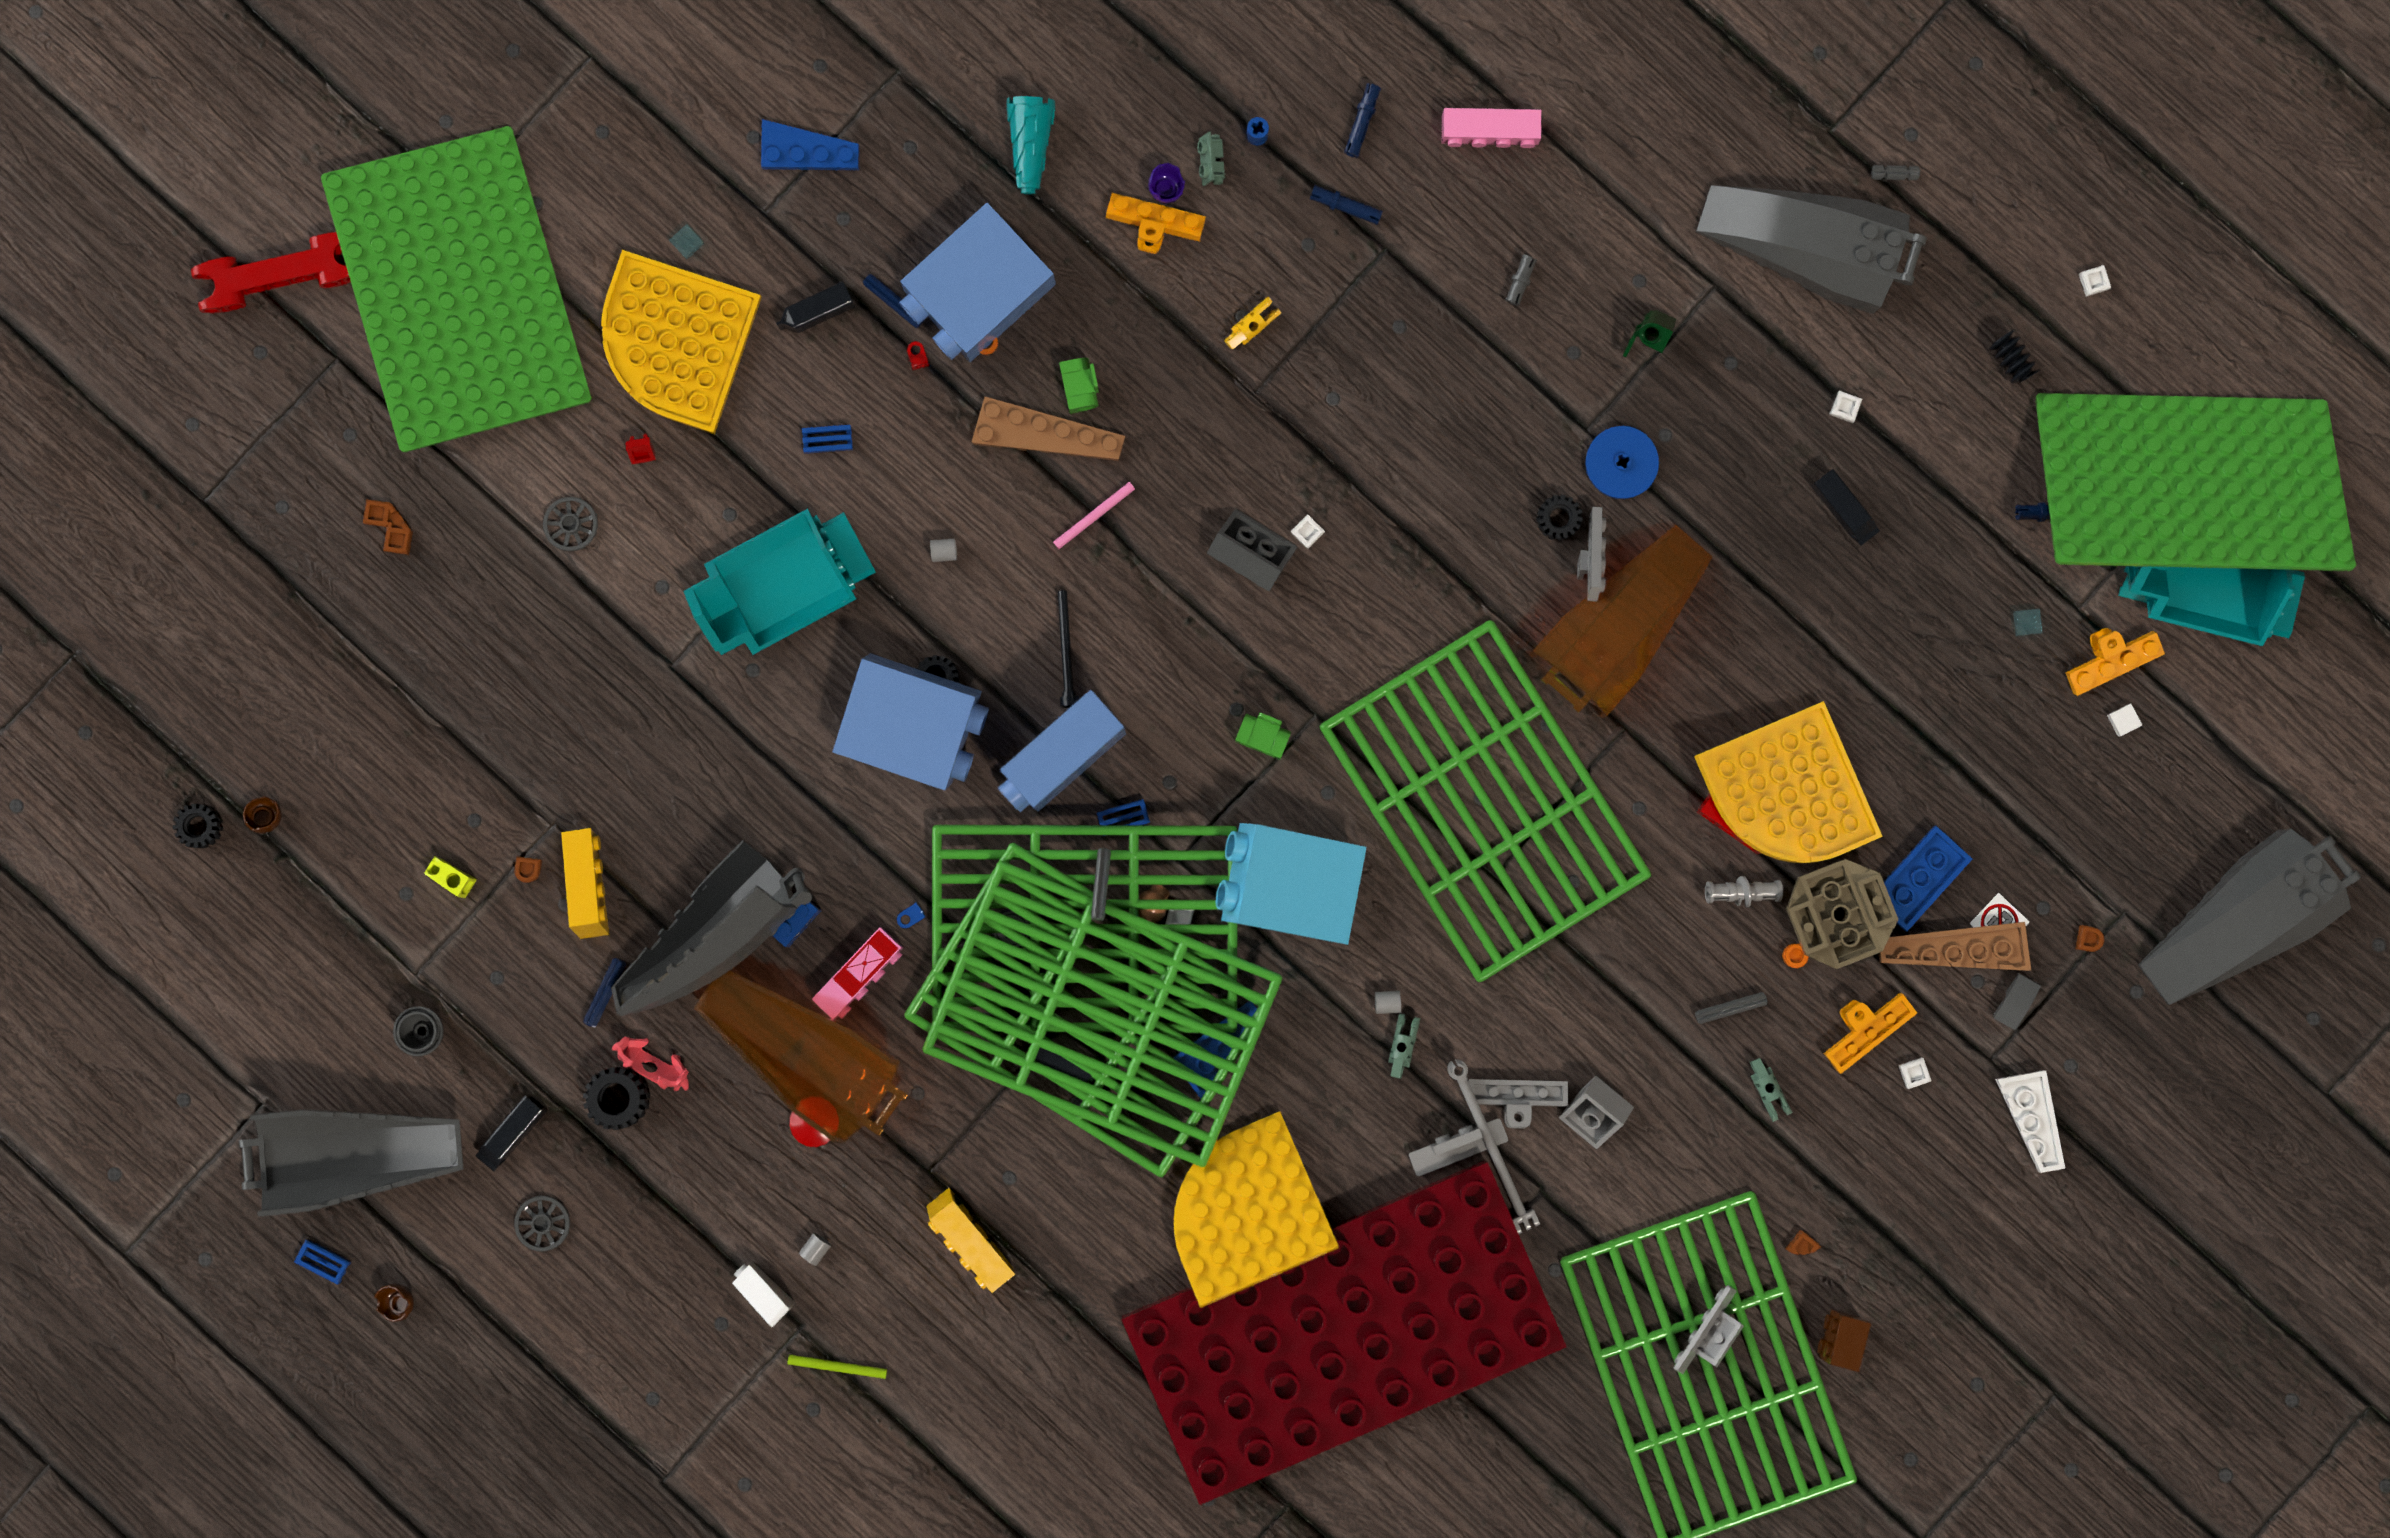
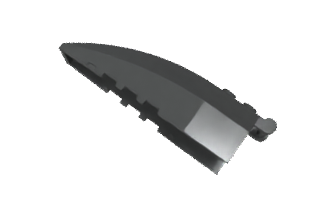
[1696,185,1927,314]
[2138,828,2361,1005]
[611,840,812,1016]
[238,1109,464,1217]

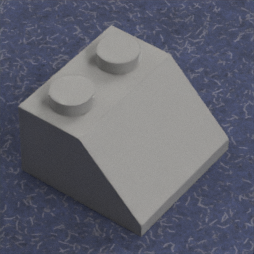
[1559,1076,1634,1149]

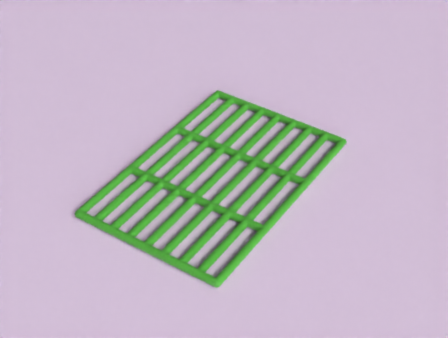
[1320,620,1651,982]
[932,825,1238,1033]
[904,843,1261,1177]
[922,861,1282,1167]
[1560,1191,1857,1538]

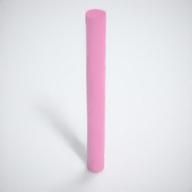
[1053,482,1135,549]

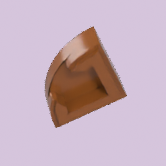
[1785,1230,1821,1255]

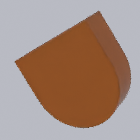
[514,856,542,883]
[2075,925,2104,952]

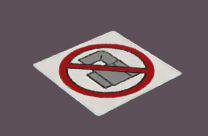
[1970,893,2029,927]

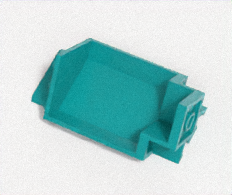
[683,509,876,655]
[2118,566,2305,646]

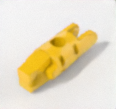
[1224,296,1281,349]

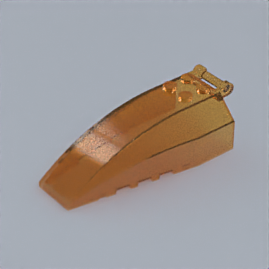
[1529,525,1712,719]
[694,970,908,1144]

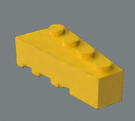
[561,828,610,939]
[926,1187,1015,1293]

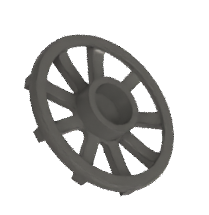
[543,497,598,551]
[514,1195,570,1252]

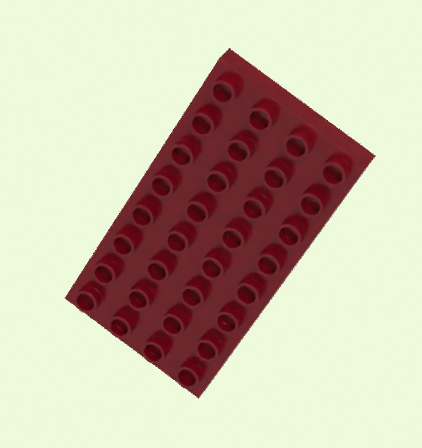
[1121,1160,1567,1505]

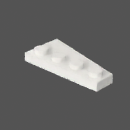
[1995,1070,2065,1173]

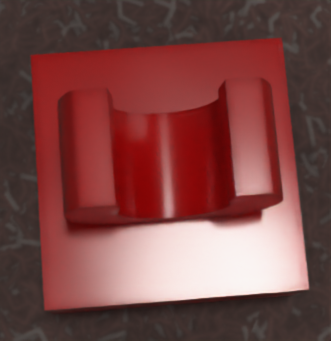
[625,434,656,465]

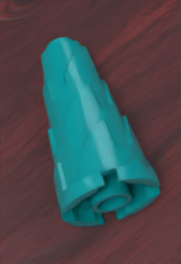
[1006,96,1056,194]

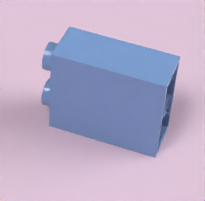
[899,203,1056,362]
[833,653,989,790]
[998,690,1126,813]

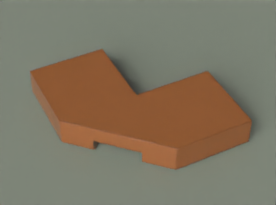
[363,499,413,555]

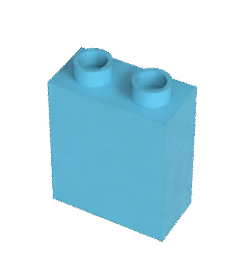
[1216,823,1367,945]

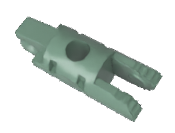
[1388,1013,1421,1079]
[1750,1058,1793,1122]

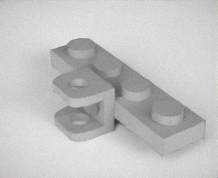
[1577,507,1606,602]
[1468,1079,1568,1129]

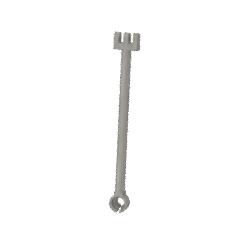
[1447,1059,1540,1234]

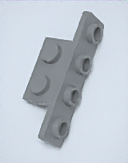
[1408,1118,1508,1176]
[1674,1285,1744,1374]

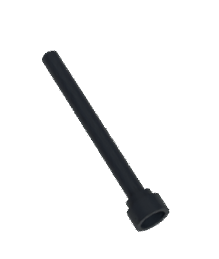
[1057,590,1079,708]

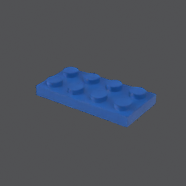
[1884,826,1972,931]

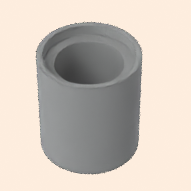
[930,538,957,562]
[1375,991,1401,1014]
[799,1233,831,1266]

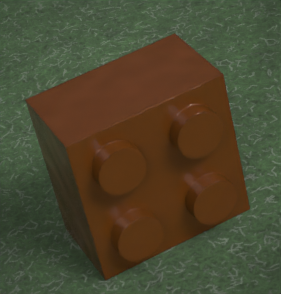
[1817,1309,1871,1372]

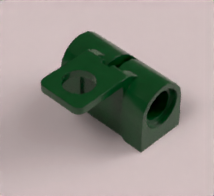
[1623,310,1676,358]

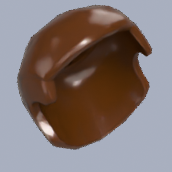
[242,796,282,834]
[374,1284,414,1322]

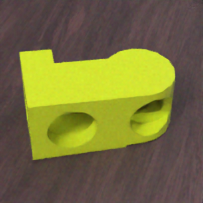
[424,856,477,898]

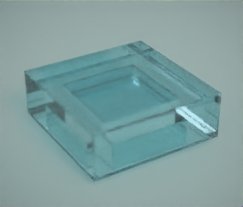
[669,224,705,260]
[2013,609,2043,636]

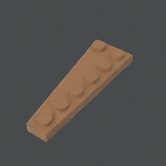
[972,397,1125,461]
[1878,922,2031,971]

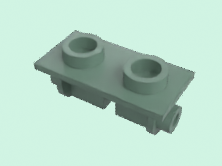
[1197,132,1225,186]

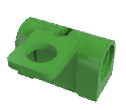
[1059,358,1099,414]
[1235,712,1292,760]

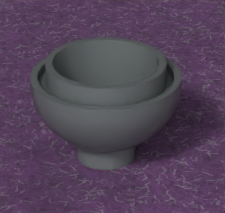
[393,1006,444,1056]

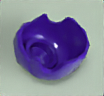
[1148,163,1185,204]

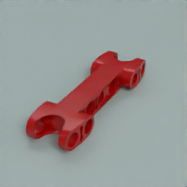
[191,232,351,313]

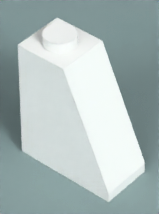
[733,1262,796,1327]

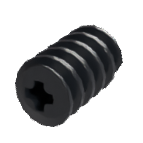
[1989,329,2041,384]

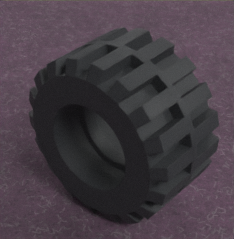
[583,1066,651,1130]

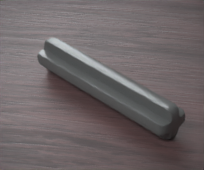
[1091,848,1111,921]
[1695,992,1768,1024]

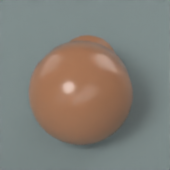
[1139,885,1170,923]

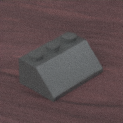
[1207,509,1297,591]

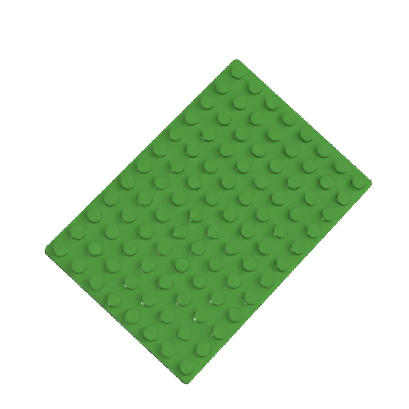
[321,126,591,452]
[2035,393,2356,571]

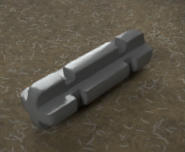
[1871,165,1920,180]

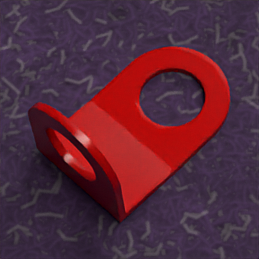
[907,342,929,371]

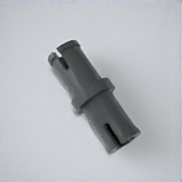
[1505,255,1537,306]

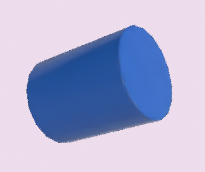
[1247,117,1269,146]

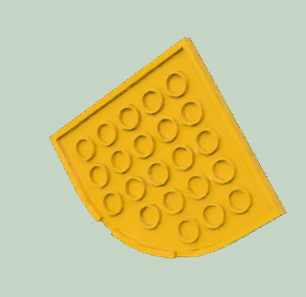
[601,250,762,434]
[1694,701,1883,863]
[1174,1111,1339,1308]

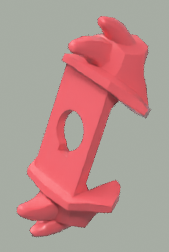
[612,1036,689,1091]

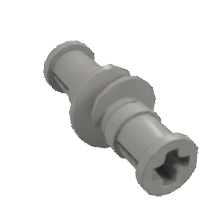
[1705,876,1783,907]

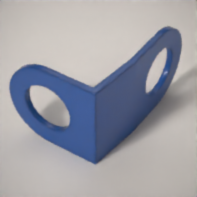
[897,902,926,928]

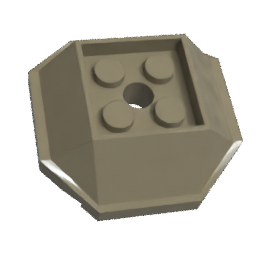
[1786,859,1899,969]

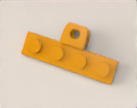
[1106,193,1206,254]
[2065,628,2165,696]
[1823,993,1917,1074]

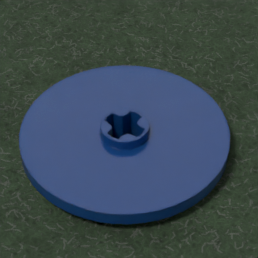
[1585,426,1659,499]

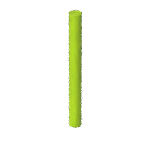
[788,1355,887,1379]

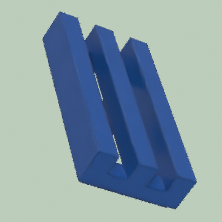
[802,425,853,454]
[1097,799,1150,837]
[294,1239,351,1285]

